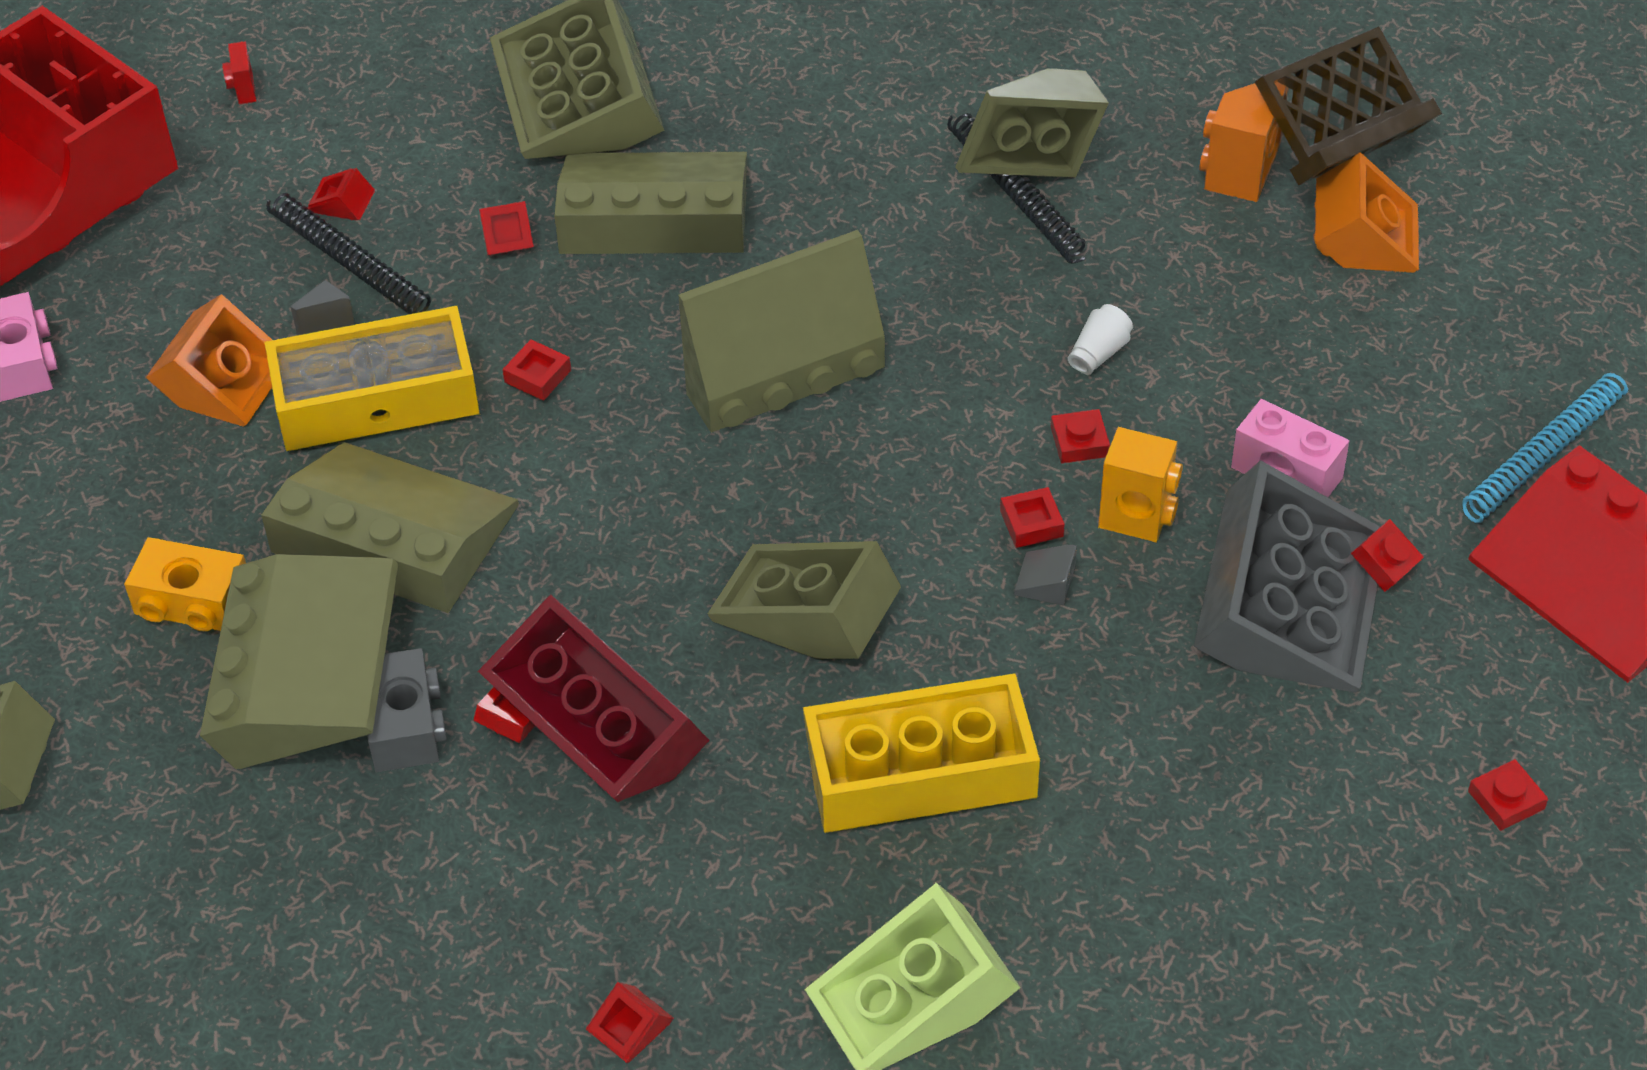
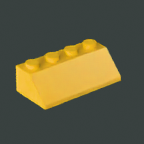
[803,674,1040,833]

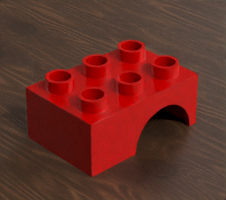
[0,5,178,287]

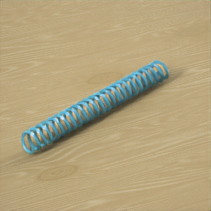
[1462,373,1628,523]

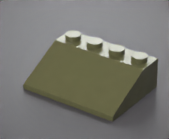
[490,0,664,159]
[554,152,747,254]
[678,230,885,433]
[261,442,519,613]
[200,554,398,769]

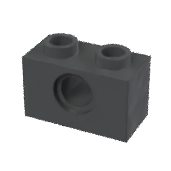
[368,648,447,772]

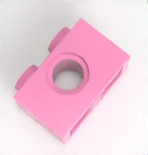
[0,292,58,402]
[1231,399,1350,497]

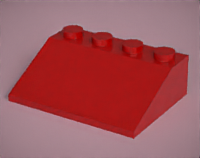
[1468,445,1647,683]

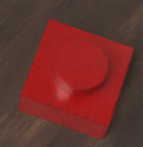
[222,41,256,104]
[479,201,534,255]
[502,339,571,401]
[1051,409,1110,464]
[1000,487,1065,548]
[1351,519,1424,592]
[473,687,535,743]
[1468,759,1548,831]

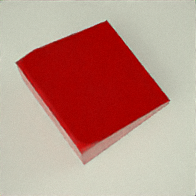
[308,168,375,220]
[586,982,674,1063]

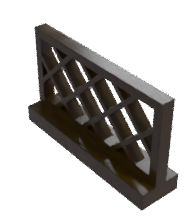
[1255,27,1442,186]

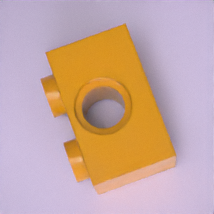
[1098,427,1183,543]
[124,537,246,631]

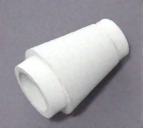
[1068,304,1133,375]

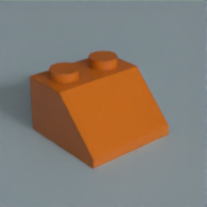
[1199,82,1289,202]
[1314,152,1419,273]
[145,294,272,427]

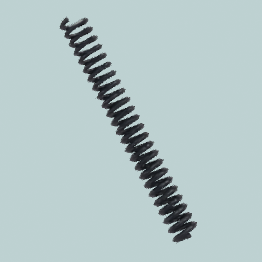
[947,113,1086,263]
[266,193,431,314]

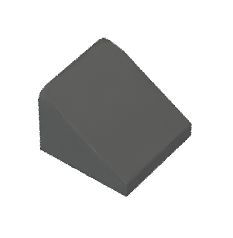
[290,280,355,336]
[1014,545,1077,605]

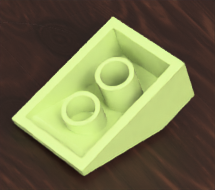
[805,883,1020,1070]

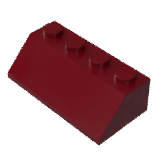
[478,594,710,802]

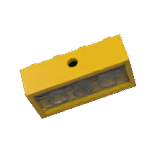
[265,306,480,451]

